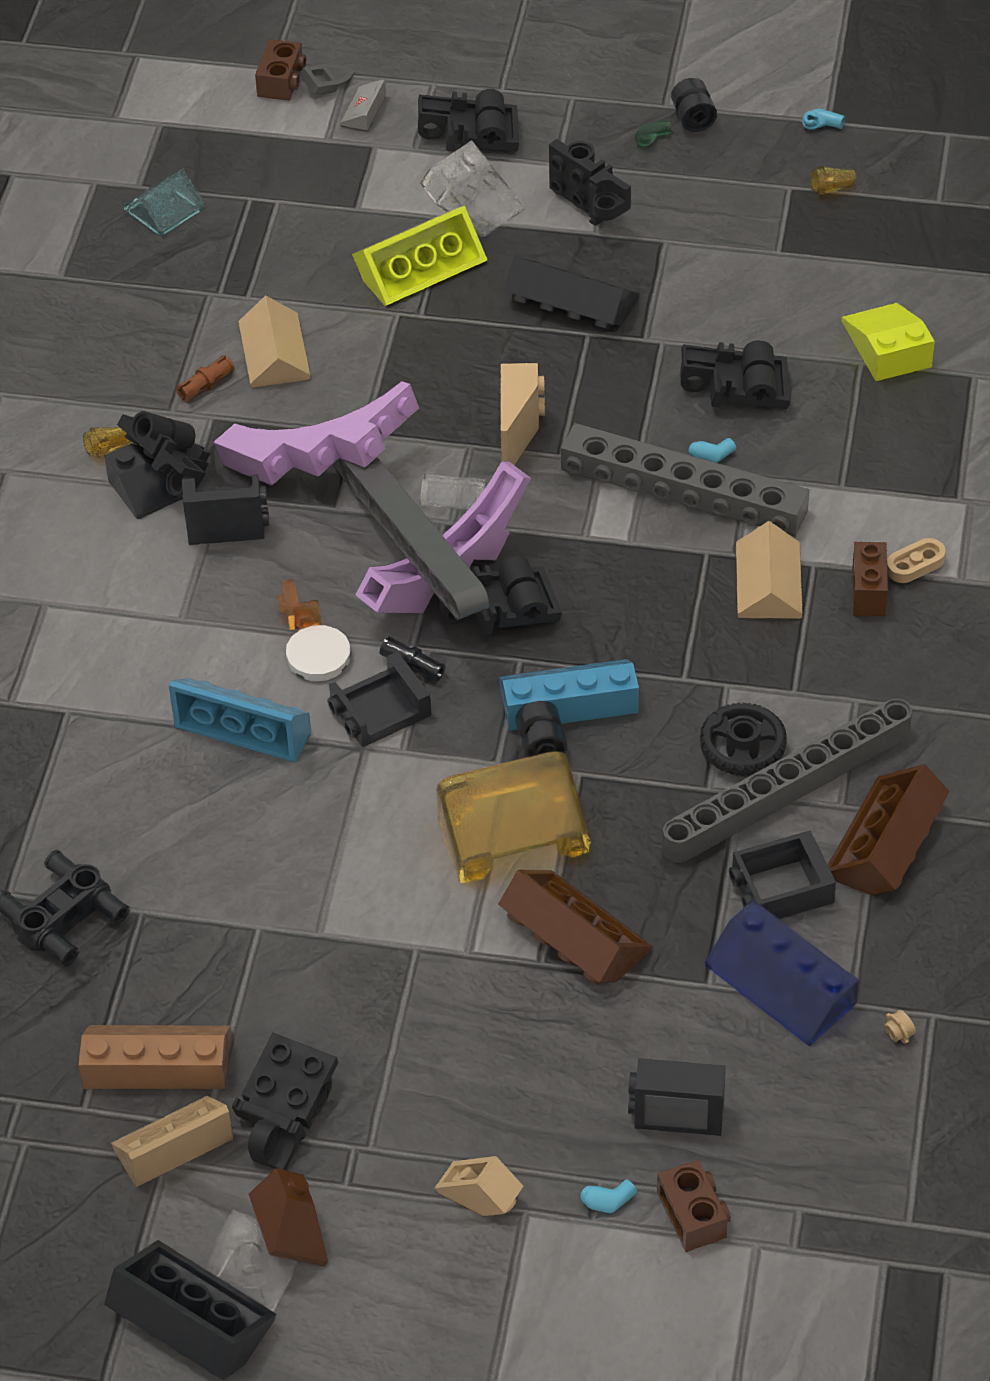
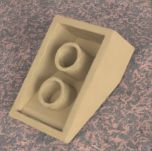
[501,363,545,465]

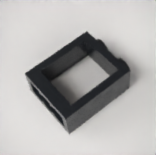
[729,831,836,925]
[628,1058,726,1136]

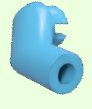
[802,108,845,130]
[688,438,736,463]
[580,1179,637,1213]

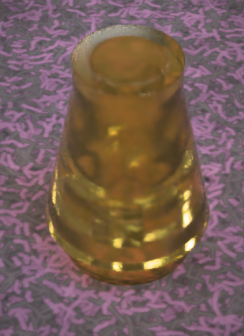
[810,166,856,195]
[83,427,131,458]

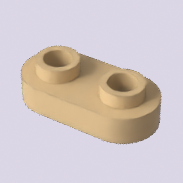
[887,538,946,583]

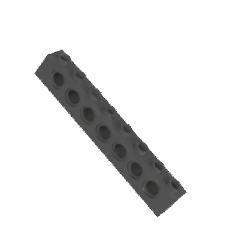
[561,423,810,537]

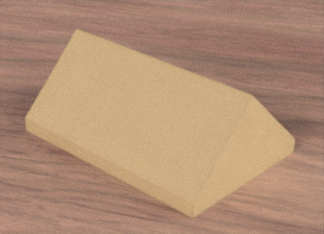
[238,295,311,388]
[736,521,802,618]
[111,1096,233,1187]

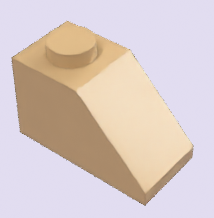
[434,1156,524,1216]

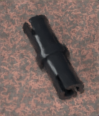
[379,636,446,683]

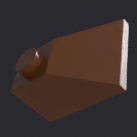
[249,1168,328,1266]

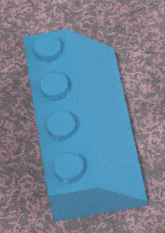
[498,659,639,731]
[169,678,311,762]

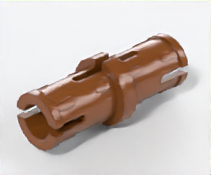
[176,355,235,403]

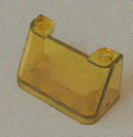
[436,751,591,883]

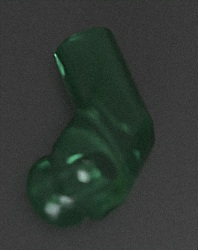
[635,120,671,147]

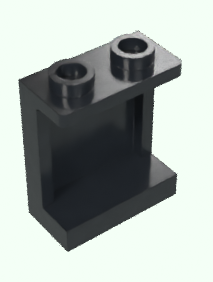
[182,475,270,545]
[327,652,432,748]

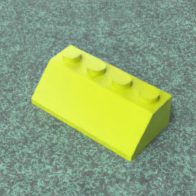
[352,206,487,306]

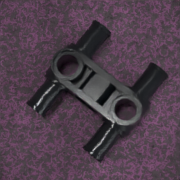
[0,850,130,966]

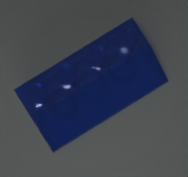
[705,900,859,1046]

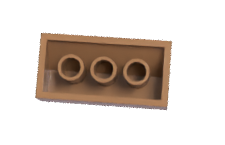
[78,1025,231,1089]

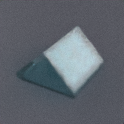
[123,169,205,236]

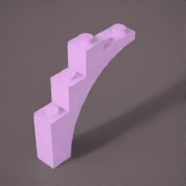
[213,381,419,485]
[356,461,531,613]

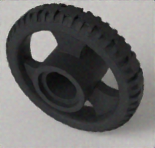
[700,702,787,776]

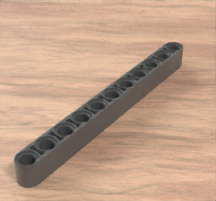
[332,457,489,620]

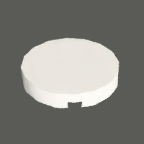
[286,625,351,682]

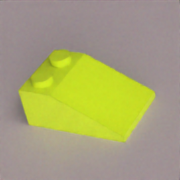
[841,303,935,381]

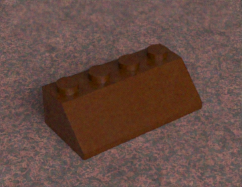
[828,764,949,895]
[498,870,653,984]

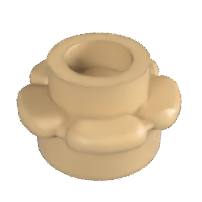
[884,1010,916,1044]

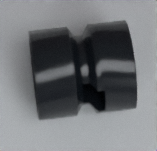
[671,78,717,132]
[516,701,567,764]

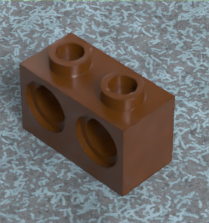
[255,39,307,101]
[852,542,888,616]
[657,1159,731,1252]

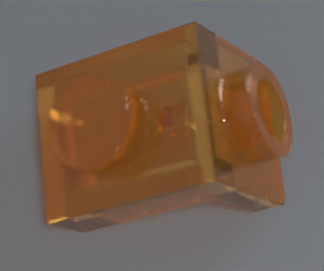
[277,579,321,630]

